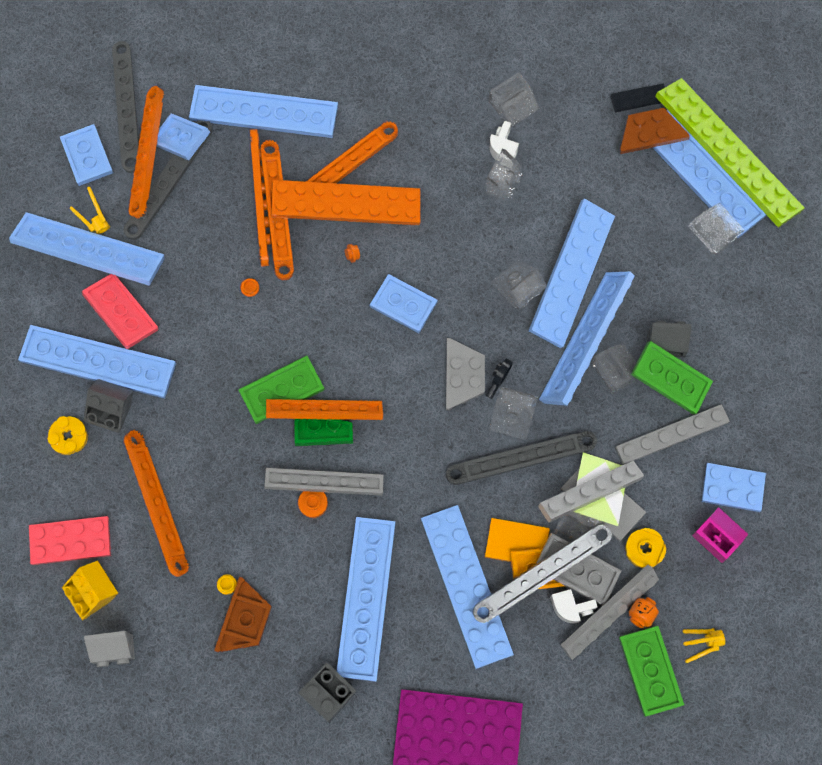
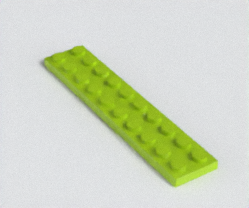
[655,78,804,228]

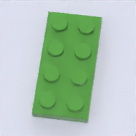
[631,341,713,415]
[239,356,325,424]
[619,626,684,717]

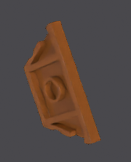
[620,108,690,154]
[214,577,272,653]

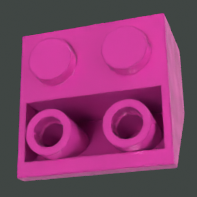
[692,507,748,563]

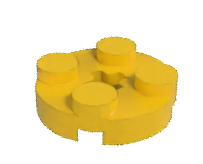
[47,416,88,455]
[625,528,666,568]

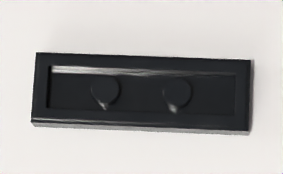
[610,83,665,113]

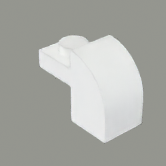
[489,121,519,166]
[550,589,597,623]

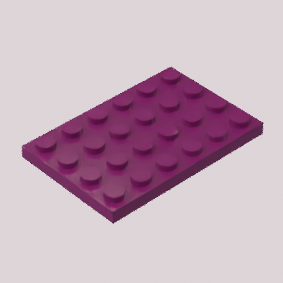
[393,689,523,765]

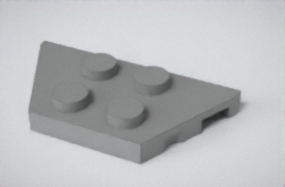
[446,338,485,410]

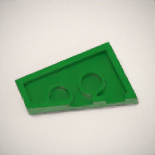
[294,419,353,446]

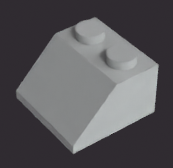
[84,631,135,667]

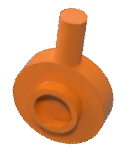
[298,491,328,518]

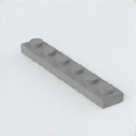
[615,404,730,465]
[538,460,644,523]
[265,468,383,496]
[561,565,659,660]

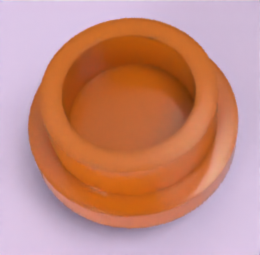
[345,244,360,263]
[240,278,259,297]

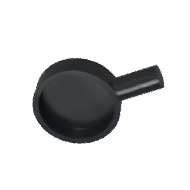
[485,358,513,399]

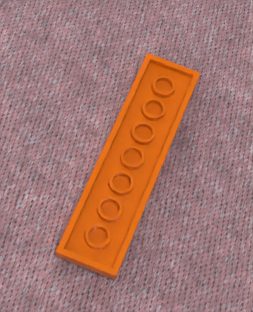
[271,180,420,225]

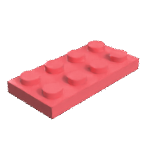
[82,274,158,349]
[29,516,111,565]

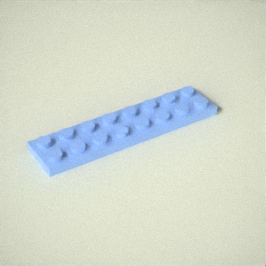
[189,85,338,138]
[653,110,766,238]
[529,199,615,348]
[9,212,164,286]
[539,271,635,406]
[18,325,176,399]
[421,505,514,669]
[337,517,395,682]

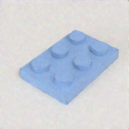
[156,113,210,160]
[60,124,113,186]
[370,274,438,333]
[701,463,766,512]

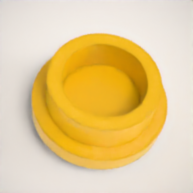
[217,574,237,595]

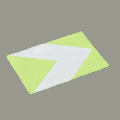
[573,452,625,526]

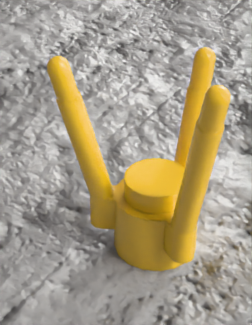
[70,187,110,234]
[683,628,725,663]

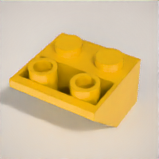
[62,561,118,620]

